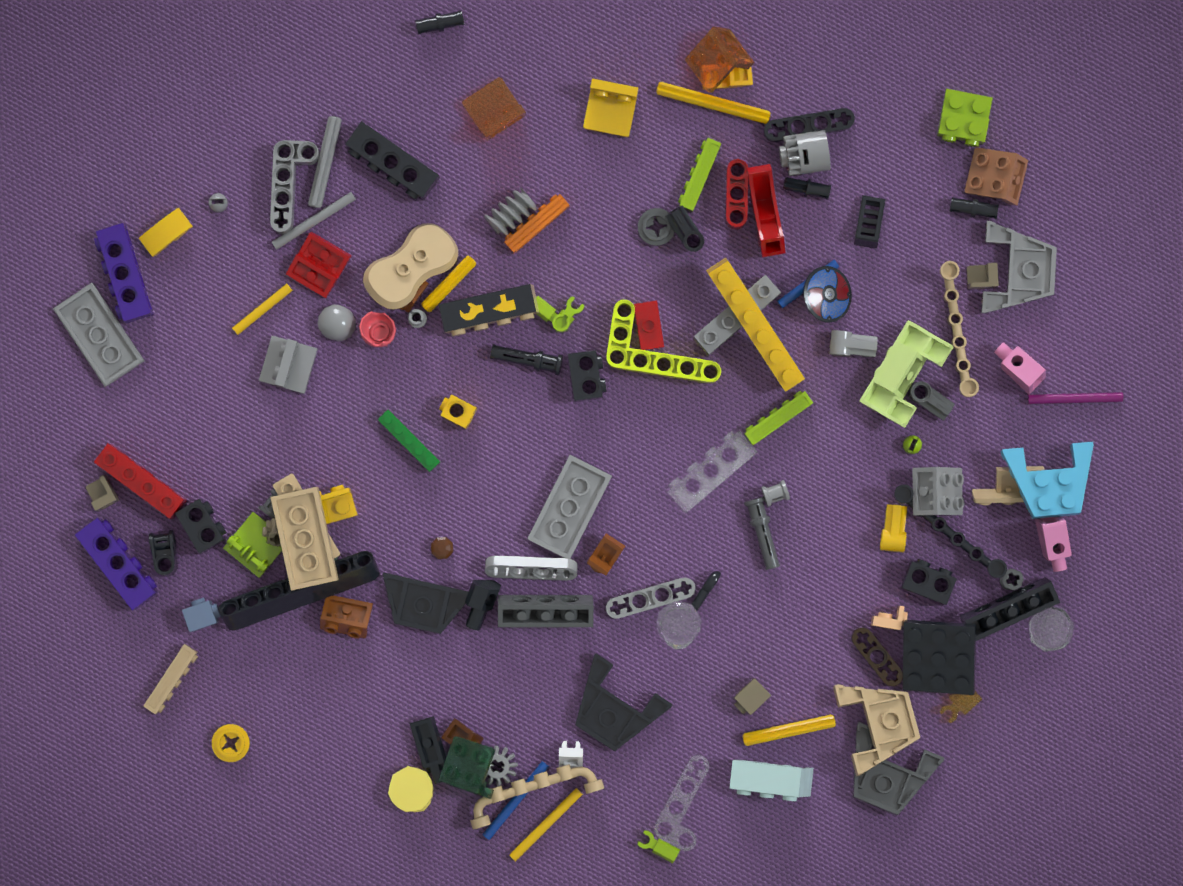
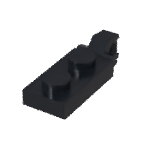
[410,716,449,784]

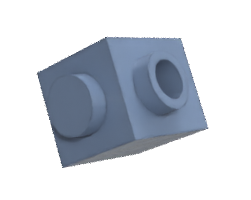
[182,598,221,632]

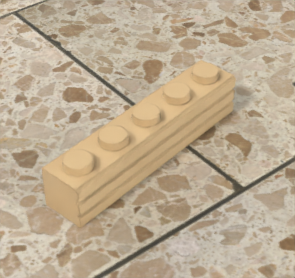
[143,644,198,714]

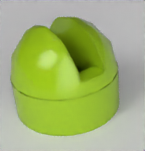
[903,435,922,454]

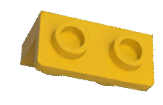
[319,485,358,524]

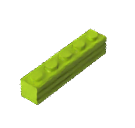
[678,138,721,212]
[744,391,813,446]

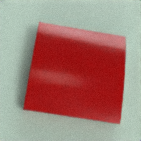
[286,232,352,298]

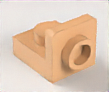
[871,606,908,630]

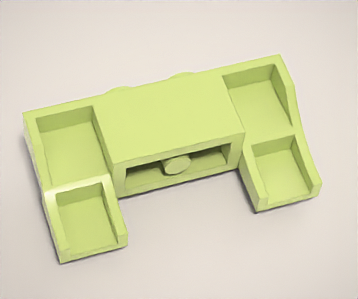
[860,320,953,428]

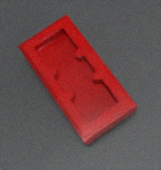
[634,300,664,350]

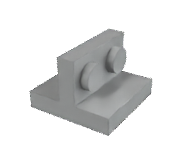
[259,336,318,394]

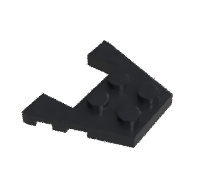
[575,653,673,751]

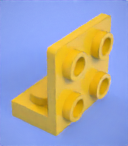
[583,78,638,137]

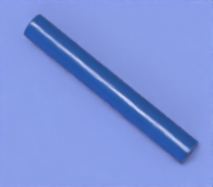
[777,260,839,309]

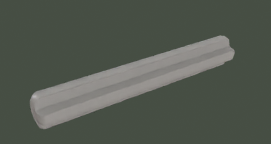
[308,116,342,208]

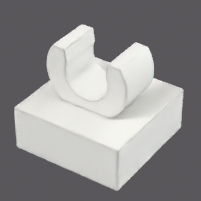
[559,741,583,768]

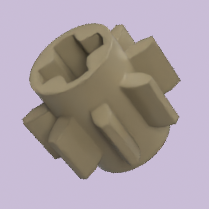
[262,518,281,547]

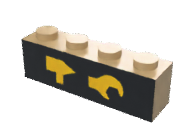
[439,284,539,337]

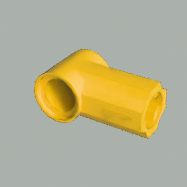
[880,504,907,553]

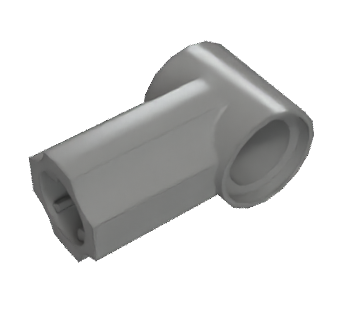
[829,330,877,357]

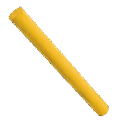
[509,788,583,862]

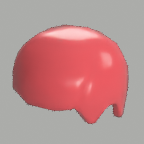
[359,311,396,347]

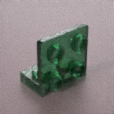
[438,736,495,799]

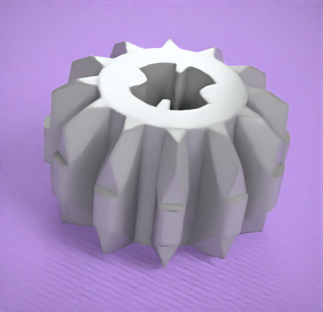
[477,745,518,786]

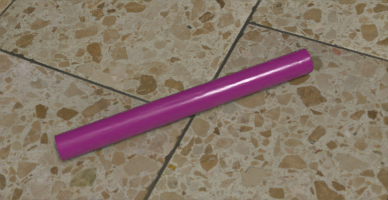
[1028,392,1123,404]

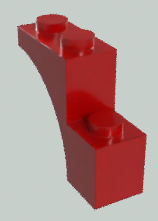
[747,164,786,257]

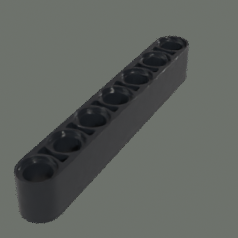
[218,551,380,631]

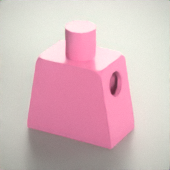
[994,342,1046,395]
[1035,516,1072,572]

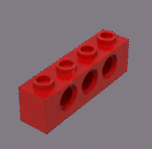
[94,443,187,519]

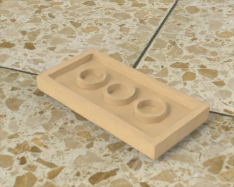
[271,487,339,590]

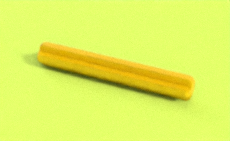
[742,715,836,746]

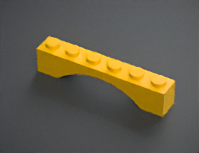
[706,258,805,392]

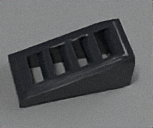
[854,195,886,248]

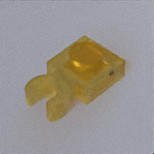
[939,691,982,723]

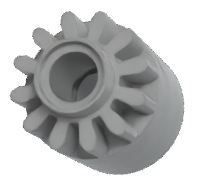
[779,130,831,176]

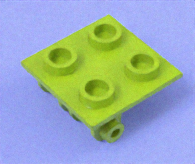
[223,512,282,578]

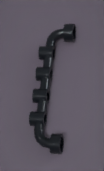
[894,484,1007,578]

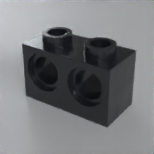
[568,350,607,402]
[175,499,227,554]
[900,559,957,605]

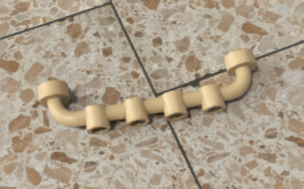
[940,261,979,397]
[470,764,604,830]

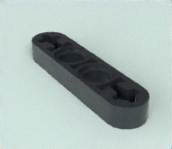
[764,108,855,142]

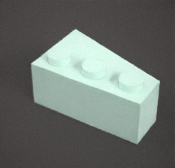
[730,760,814,801]

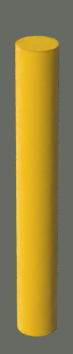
[232,283,293,335]

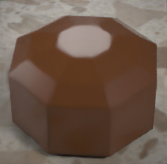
[431,537,454,559]

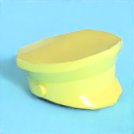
[388,766,433,812]

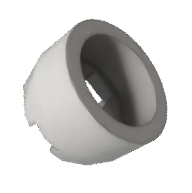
[208,193,228,213]

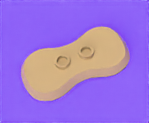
[363,223,458,309]

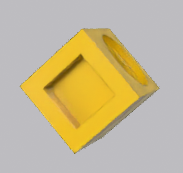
[439,394,477,430]

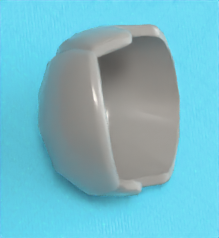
[317,304,356,342]

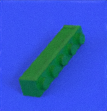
[378,409,440,472]

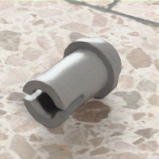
[408,309,427,328]

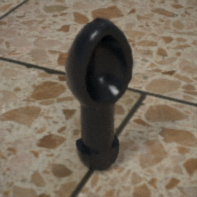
[690,571,721,611]

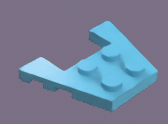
[1001,442,1094,519]

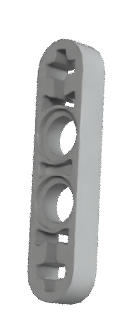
[485,556,578,581]
[606,577,695,619]

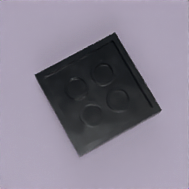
[903,620,976,695]

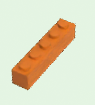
[504,194,570,254]

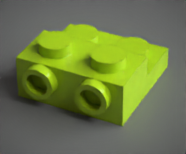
[937,89,993,147]

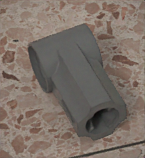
[907,381,955,421]

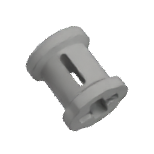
[761,480,790,507]

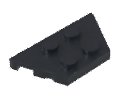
[383,572,468,634]

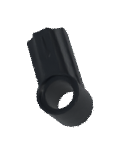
[665,205,704,252]

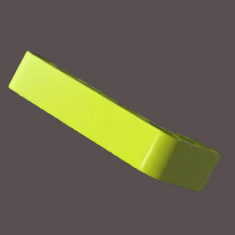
[606,300,721,384]

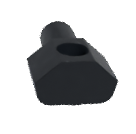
[465,580,501,631]

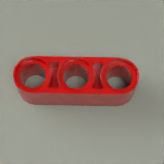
[725,159,748,230]

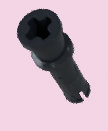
[490,344,563,376]

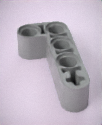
[270,140,320,235]

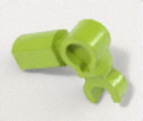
[536,296,584,333]

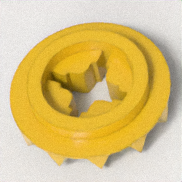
[212,724,250,762]

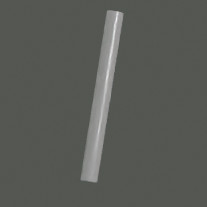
[272,192,356,250]

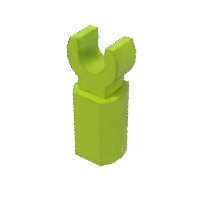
[637,830,680,864]

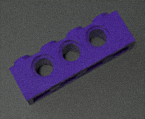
[94,223,154,323]
[75,518,158,610]

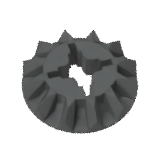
[638,208,675,246]

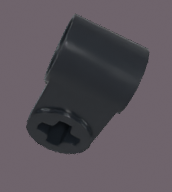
[149,530,178,577]

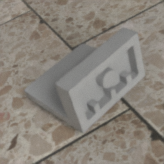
[912,467,964,515]

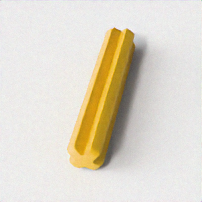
[421,256,476,313]

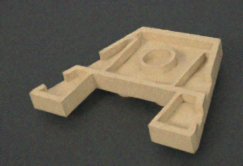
[833,685,920,776]

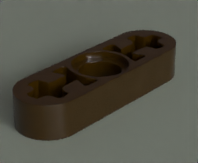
[851,627,903,686]

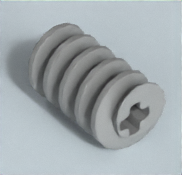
[484,187,537,236]

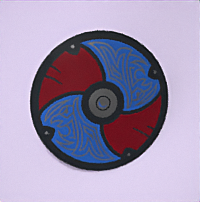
[803,266,852,323]

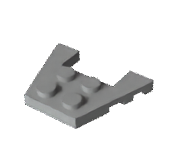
[981,221,1057,314]

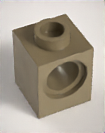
[734,678,771,715]

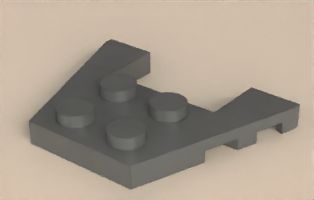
[853,722,944,816]

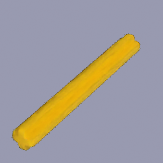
[656,82,771,124]

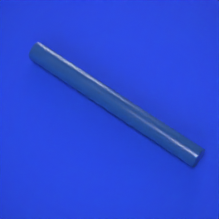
[482,761,549,840]

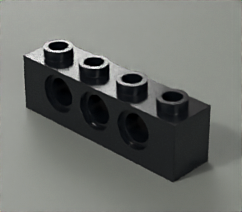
[345,121,440,201]
[959,577,1061,641]

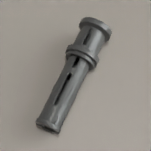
[744,497,780,570]

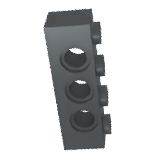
[498,595,594,627]

